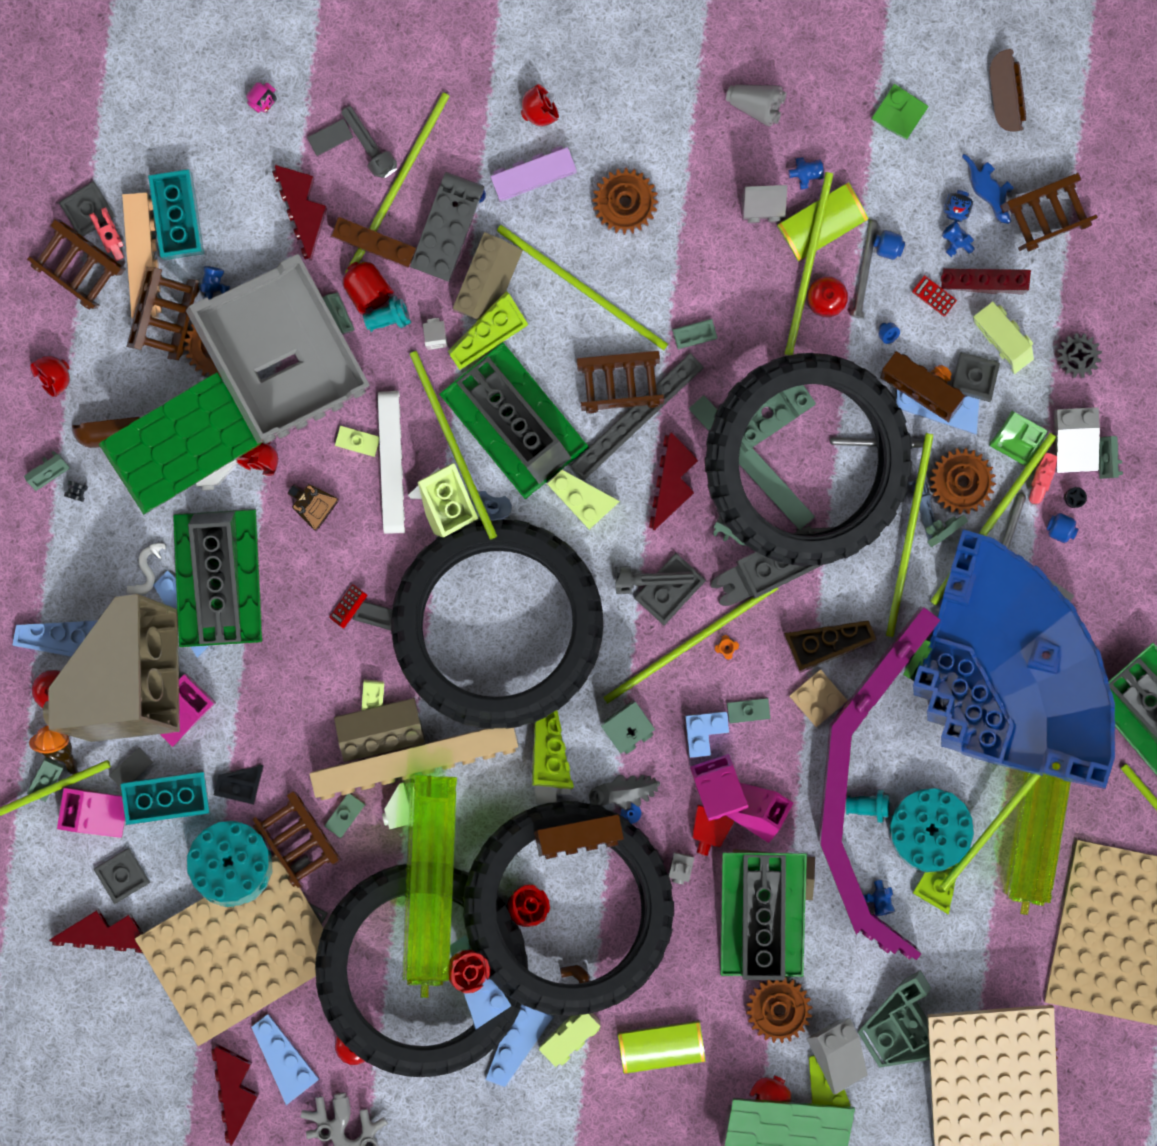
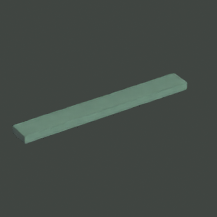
[689,395,815,530]

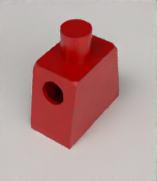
[692,804,734,856]

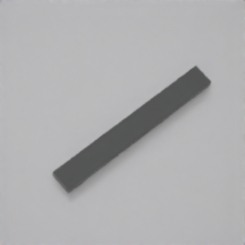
[570,353,704,480]

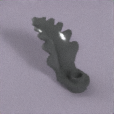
[589,775,660,810]

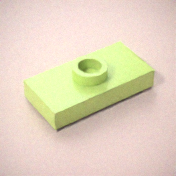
[335,426,380,457]
[362,680,384,710]

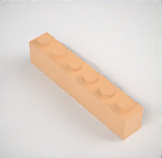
[122,193,162,319]

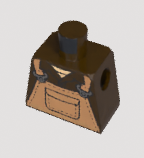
[287,484,340,531]

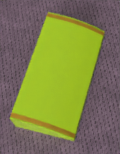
[777,182,868,262]
[618,1020,706,1074]

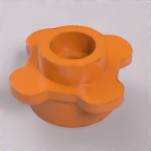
[930,365,952,383]
[715,635,739,660]

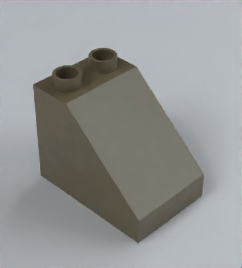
[43,594,180,742]

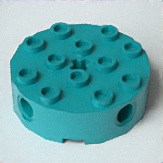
[889,788,974,873]
[187,821,273,907]

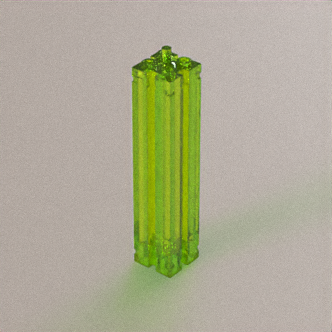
[1004,763,1071,915]
[402,775,457,998]

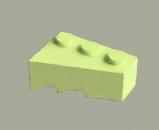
[973,302,1034,374]
[547,470,620,530]
[538,1013,601,1067]

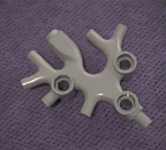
[300,1092,388,1146]

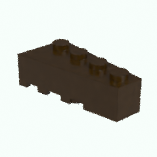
[783,620,877,673]

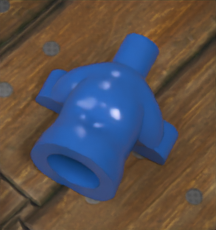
[788,157,824,190]
[941,221,975,257]
[200,266,230,300]
[863,880,895,916]

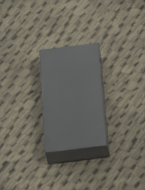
[307,119,353,156]
[353,601,393,630]
[109,747,154,789]

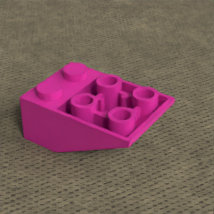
[160,674,216,747]
[690,754,749,821]
[726,783,794,843]
[57,787,125,838]

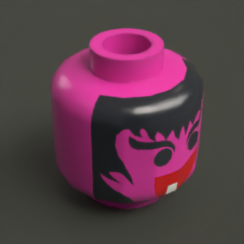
[246,82,277,113]

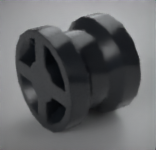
[64,480,88,502]
[1064,487,1087,508]

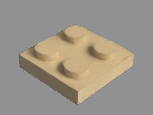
[789,669,848,727]

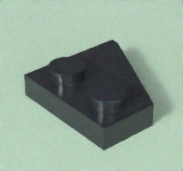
[213,765,264,805]

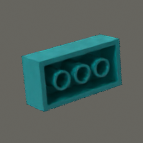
[148,169,205,260]
[120,771,210,825]

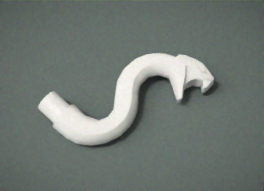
[127,543,166,595]

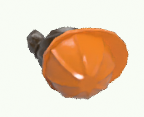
[29,725,78,775]

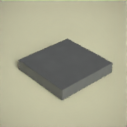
[58,181,116,237]
[952,352,1000,402]
[93,847,151,904]

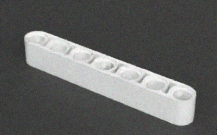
[378,391,405,534]

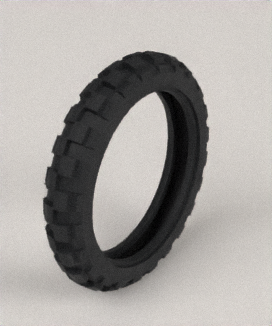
[705,353,912,566]
[391,519,604,729]
[463,801,674,1016]
[315,862,528,1077]

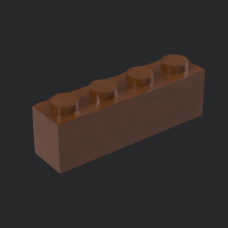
[330,217,416,268]
[880,351,965,423]
[534,815,624,859]

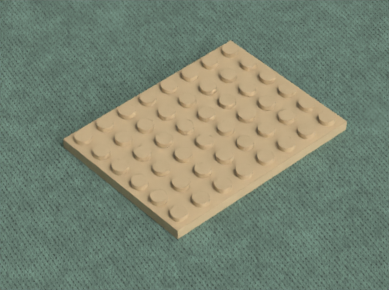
[1044,840,1157,1025]
[135,855,323,1046]
[927,1005,1059,1146]

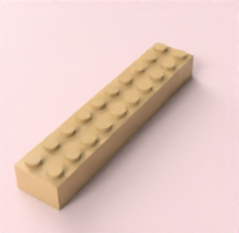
[309,728,519,800]

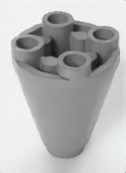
[726,84,787,127]

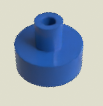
[878,322,900,344]
[621,803,641,824]

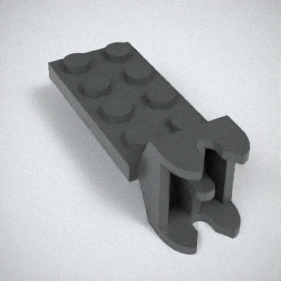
[711,526,822,606]

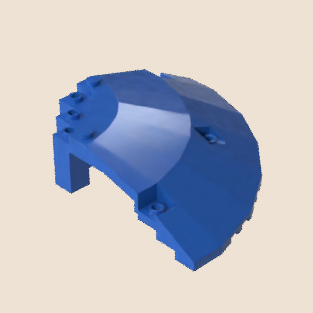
[913,529,1115,789]

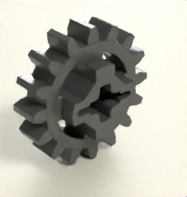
[1056,333,1102,378]

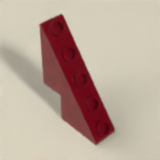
[272,165,327,261]
[941,268,1031,295]
[649,432,698,531]
[49,909,143,953]
[211,1044,259,1146]

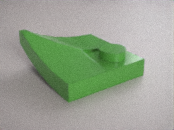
[872,84,929,140]
[989,411,1048,466]
[903,640,932,681]

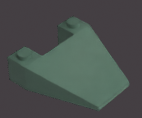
[858,970,931,1068]

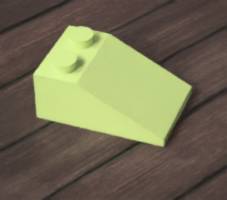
[418,463,478,537]

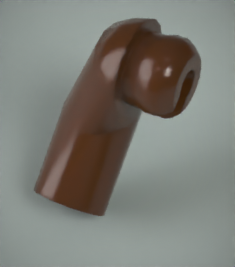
[560,965,589,983]

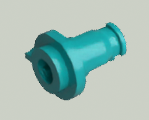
[363,295,411,332]
[846,789,890,823]

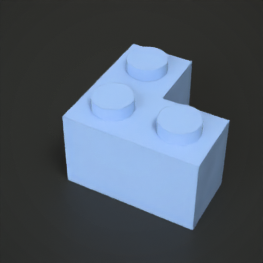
[685,711,729,758]

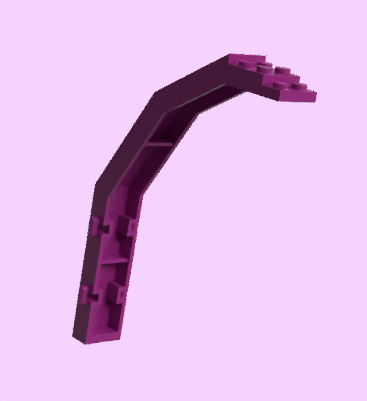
[818,606,940,960]

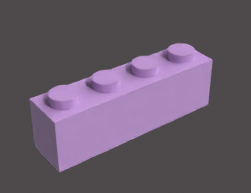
[490,146,577,202]

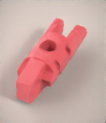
[89,207,124,261]
[1029,452,1057,505]

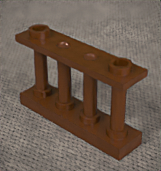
[1000,173,1098,252]
[27,219,126,310]
[126,267,199,361]
[577,351,664,414]
[252,791,342,888]

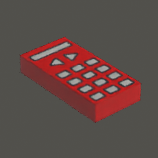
[912,275,957,317]
[329,584,368,629]

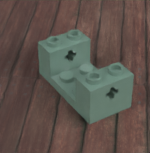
[741,385,816,453]
[600,700,655,755]

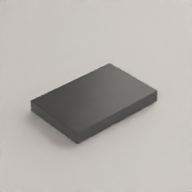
[634,553,706,626]

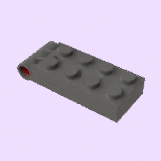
[410,172,485,282]

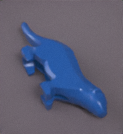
[962,154,1014,224]

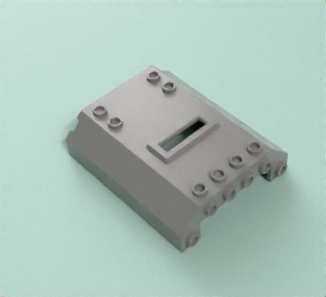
[186,254,370,444]

